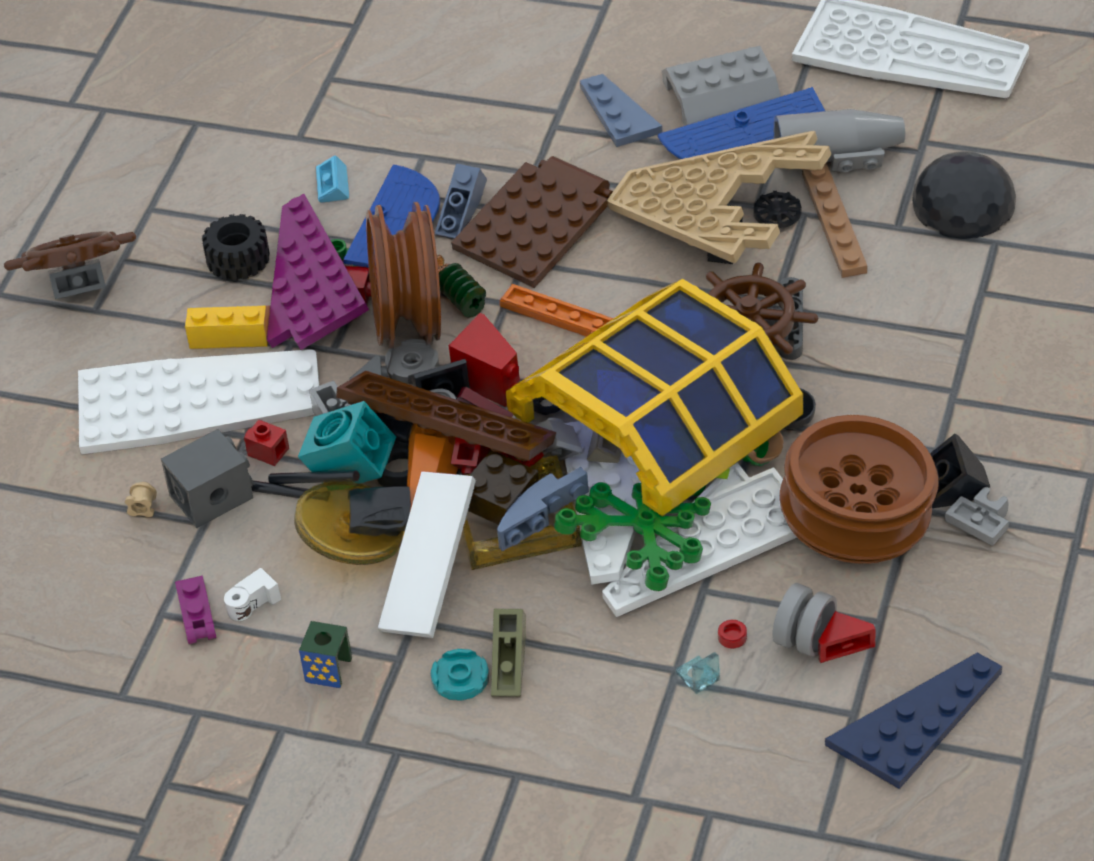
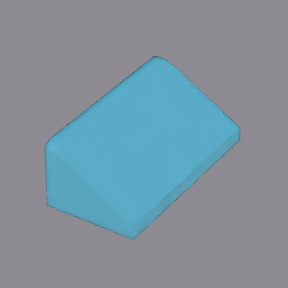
[316,155,349,203]

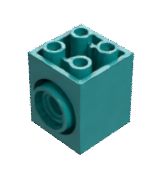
[298,401,396,492]

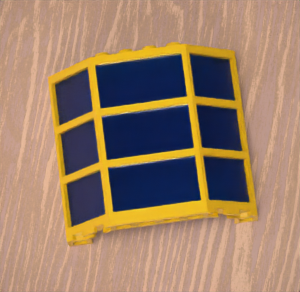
[506,279,803,517]

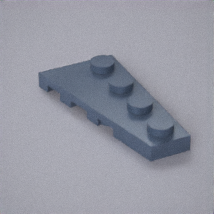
[580,74,663,147]

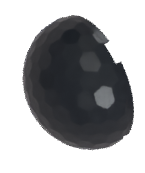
[912,151,1016,239]

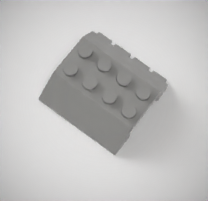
[661,46,781,126]

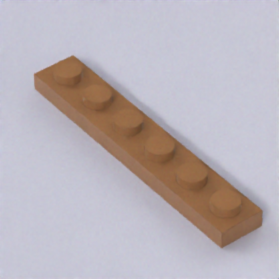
[802,163,867,278]

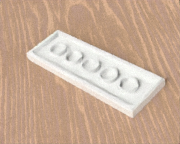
[378,472,476,638]

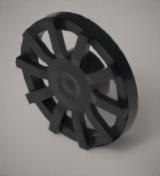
[753,190,802,229]

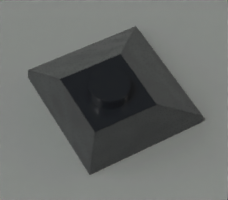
[408,359,470,400]
[930,433,990,509]

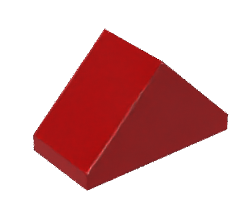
[818,611,876,663]

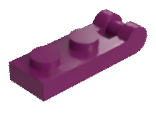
[175,575,217,644]

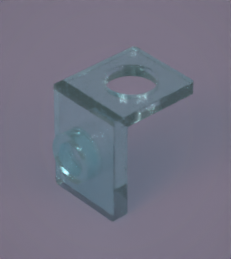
[676,652,720,694]

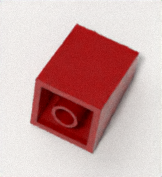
[448,313,520,407]

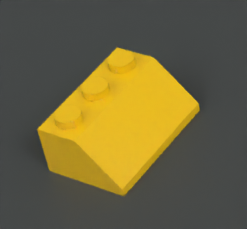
[185,306,270,349]

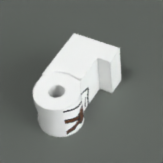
[224,568,282,621]

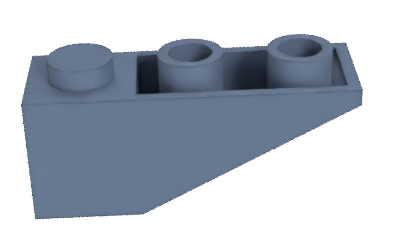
[435,163,487,239]

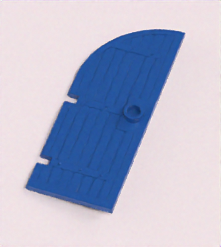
[657,87,825,159]
[343,164,440,268]

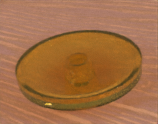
[294,482,403,565]

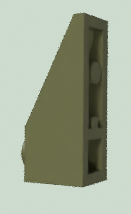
[491,609,526,697]

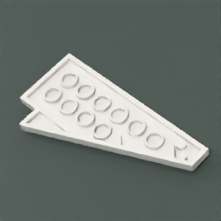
[563,416,668,585]
[602,462,797,617]

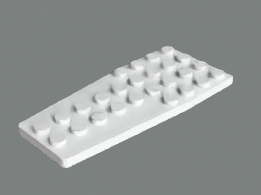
[792,0,1029,98]
[78,349,320,454]

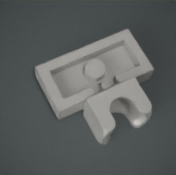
[945,487,1009,546]

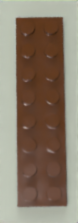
[336,370,556,461]

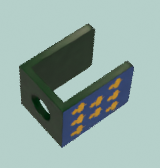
[299,621,352,688]

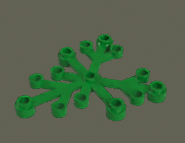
[554,471,711,591]

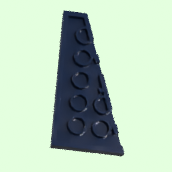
[825,652,1002,789]

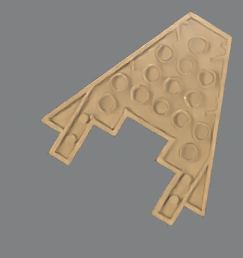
[607,131,831,263]

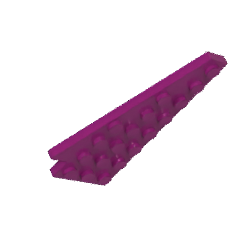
[267,193,369,350]

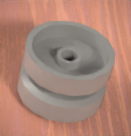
[772,583,837,657]

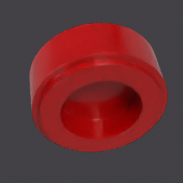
[718,620,747,649]

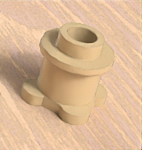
[125,482,157,517]

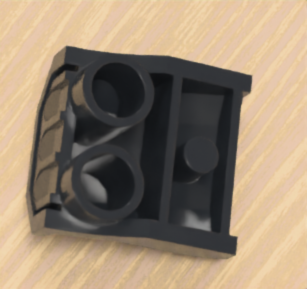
[348,486,411,536]

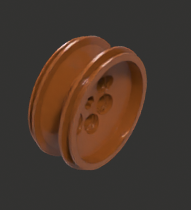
[366,202,441,349]
[779,415,938,564]

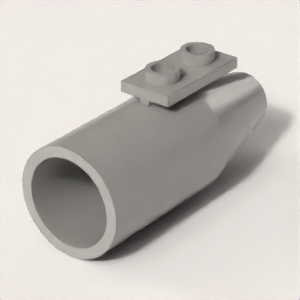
[774,109,905,172]

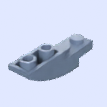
[497,467,589,551]

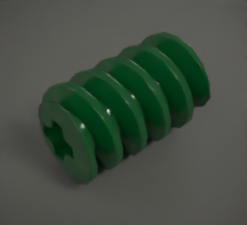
[439,263,486,317]

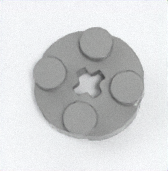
[385,339,439,384]

